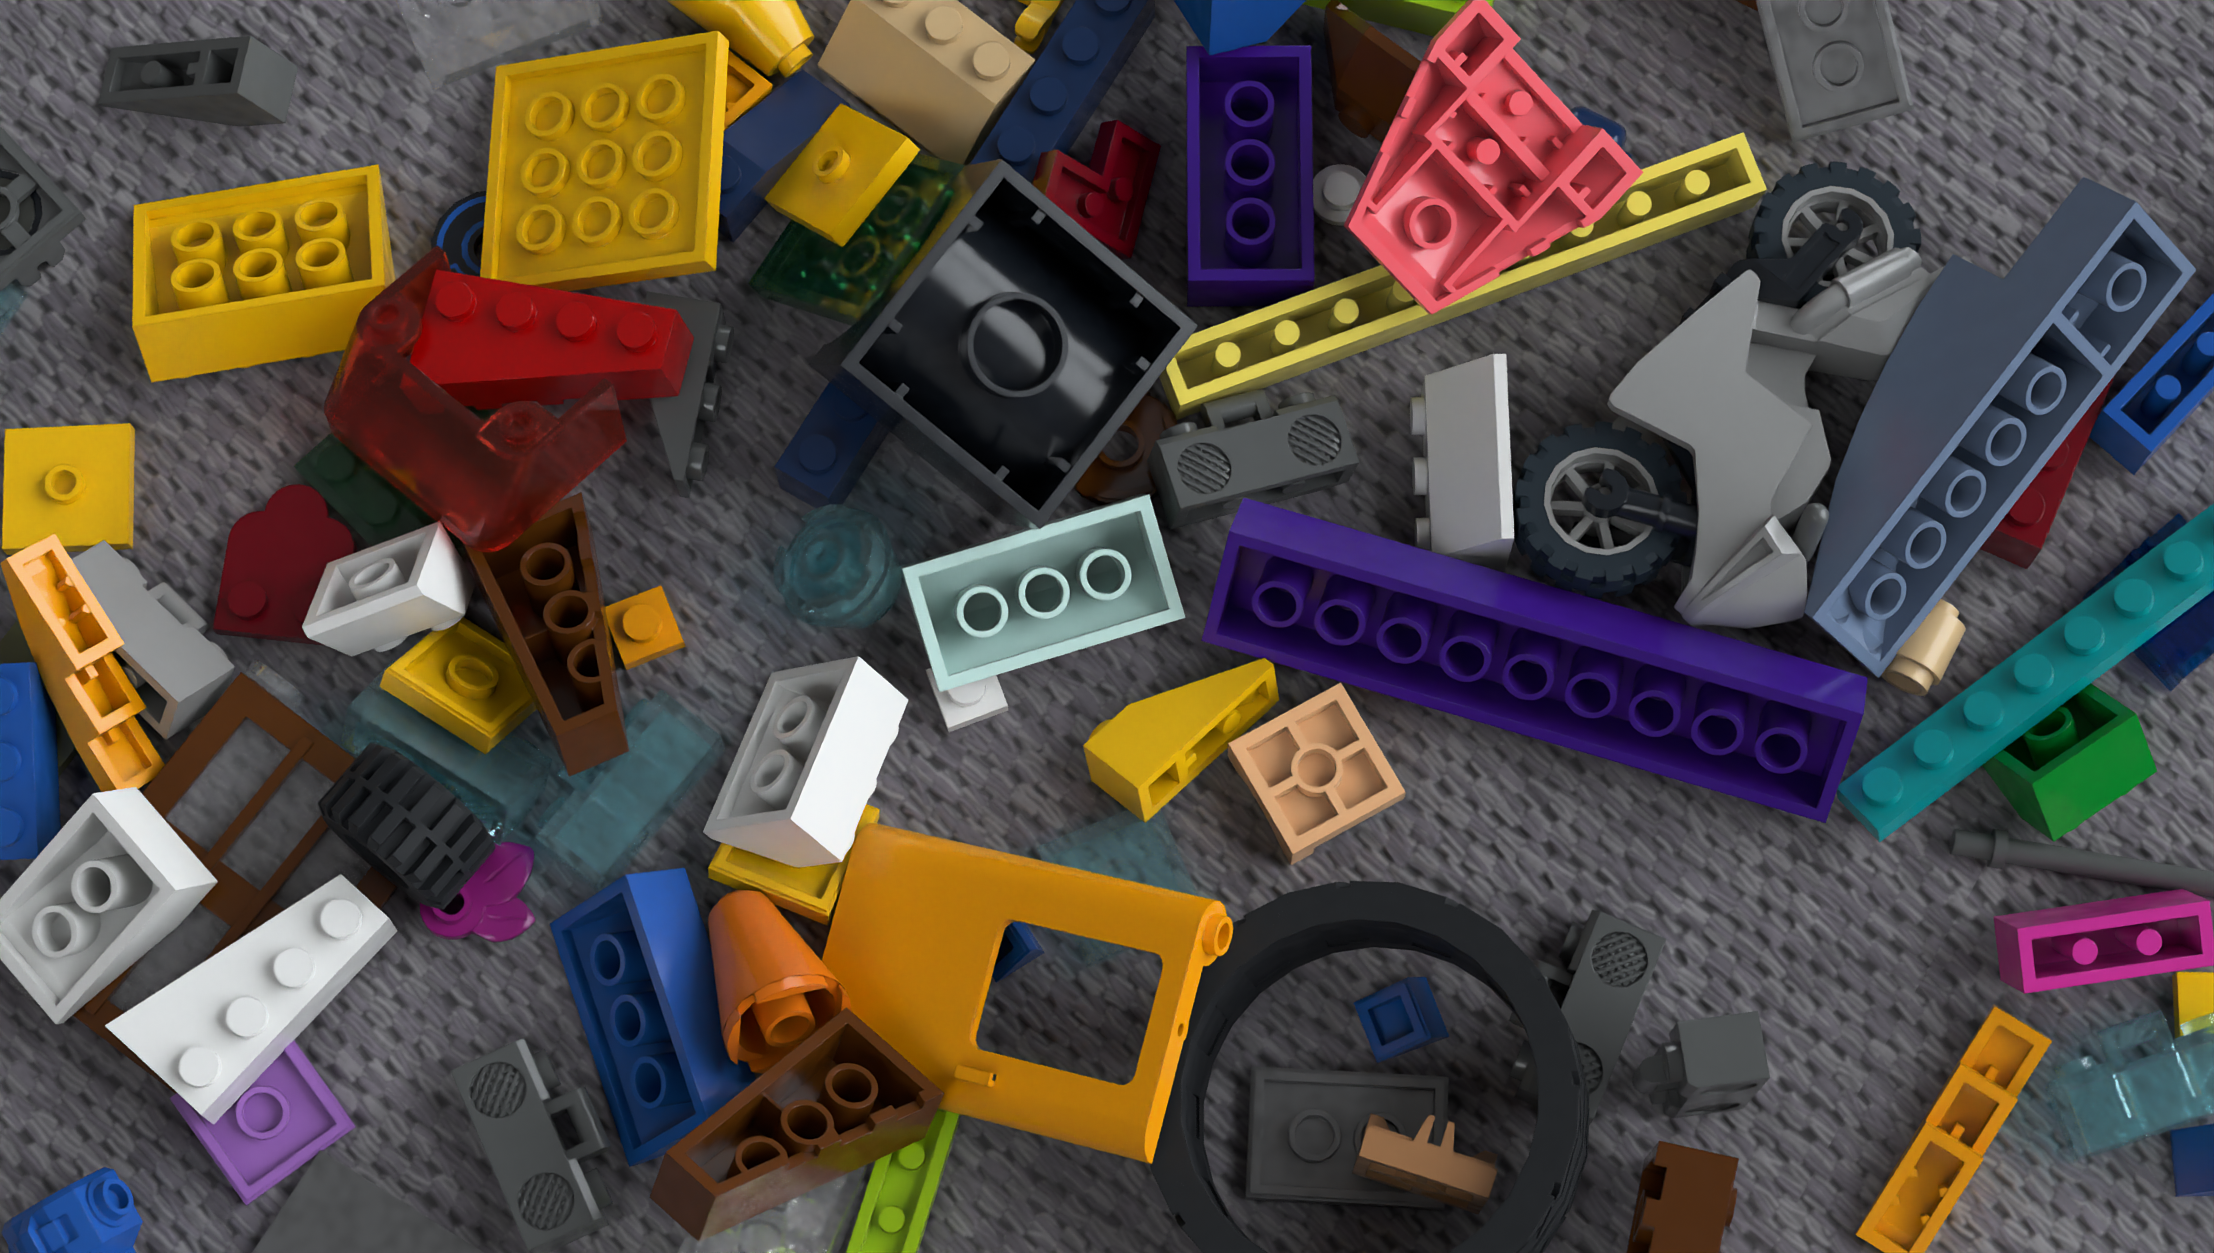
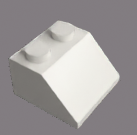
[302,521,476,657]

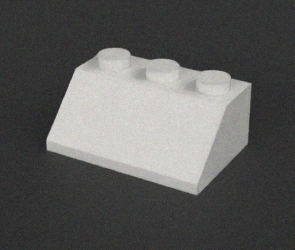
[1410,354,1514,572]
[703,656,908,868]

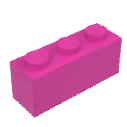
[1993,889,2214,994]

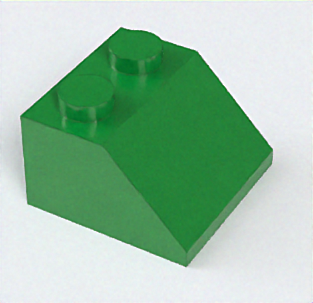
[1982,683,2157,842]

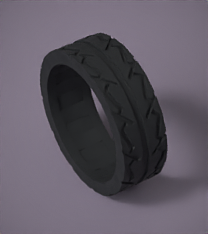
[1150,881,1590,1253]

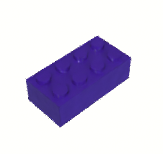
[1186,45,1315,307]

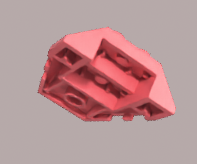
[1344,0,1643,314]

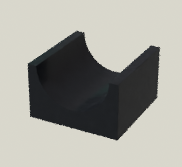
[808,159,1198,529]

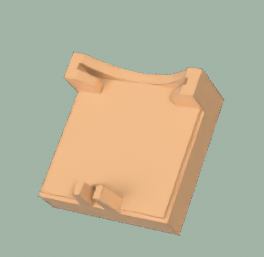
[1227,682,1406,865]

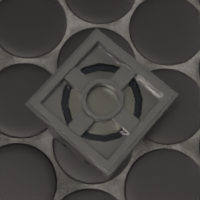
[0,127,86,291]

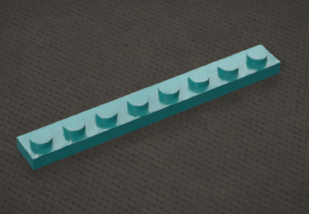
[1837,503,2214,843]

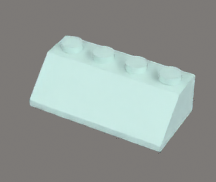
[899,494,1186,692]

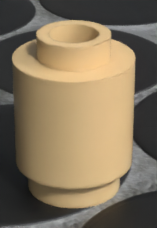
[1881,599,1966,696]

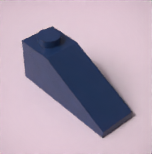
[718,69,850,243]

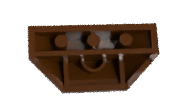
[1323,0,1421,143]

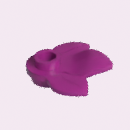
[419,842,536,942]

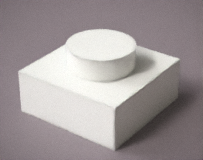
[926,668,1008,732]

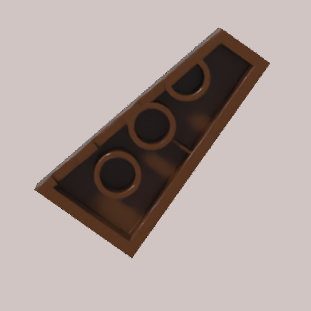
[463,492,629,777]
[650,1007,944,1242]
[1626,1141,1739,1253]

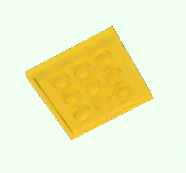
[480,31,729,291]

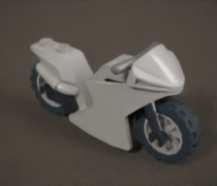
[1513,162,1973,629]

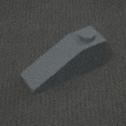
[98,36,298,127]

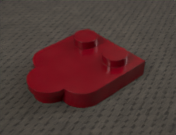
[213,484,357,646]

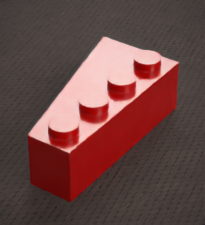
[402,269,694,414]

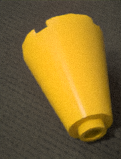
[666,0,814,78]

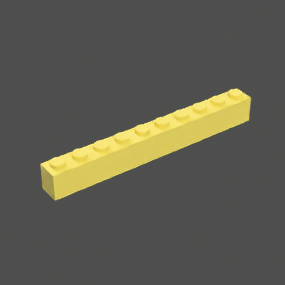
[1159,132,1767,420]

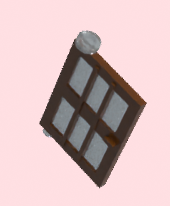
[8,659,398,1094]

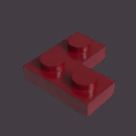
[1032,120,1161,260]

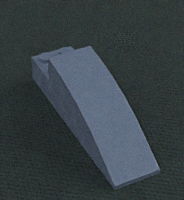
[1804,177,2196,678]

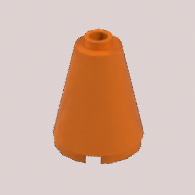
[708,890,852,1074]

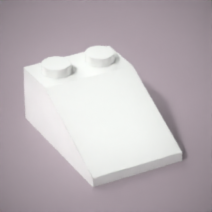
[0,787,218,1025]

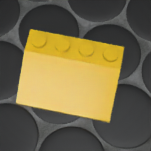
[132,164,401,383]

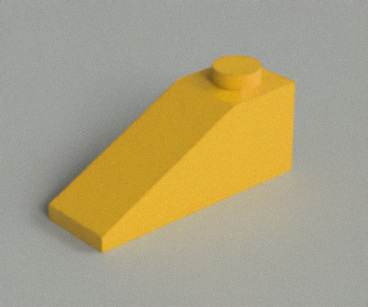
[1083,658,1279,823]

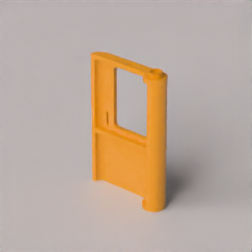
[822,823,1233,1164]

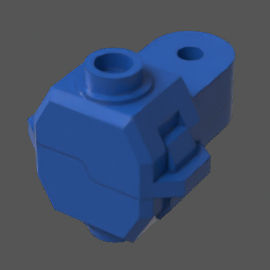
[1,1167,143,1253]

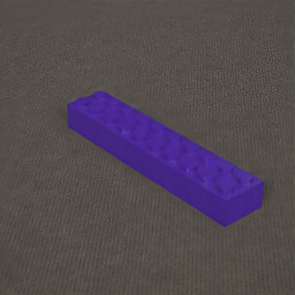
[1201,497,1868,823]

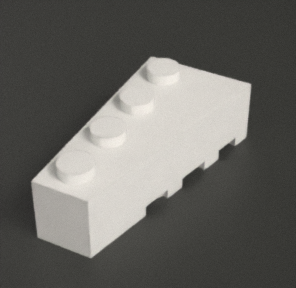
[105,874,397,1125]

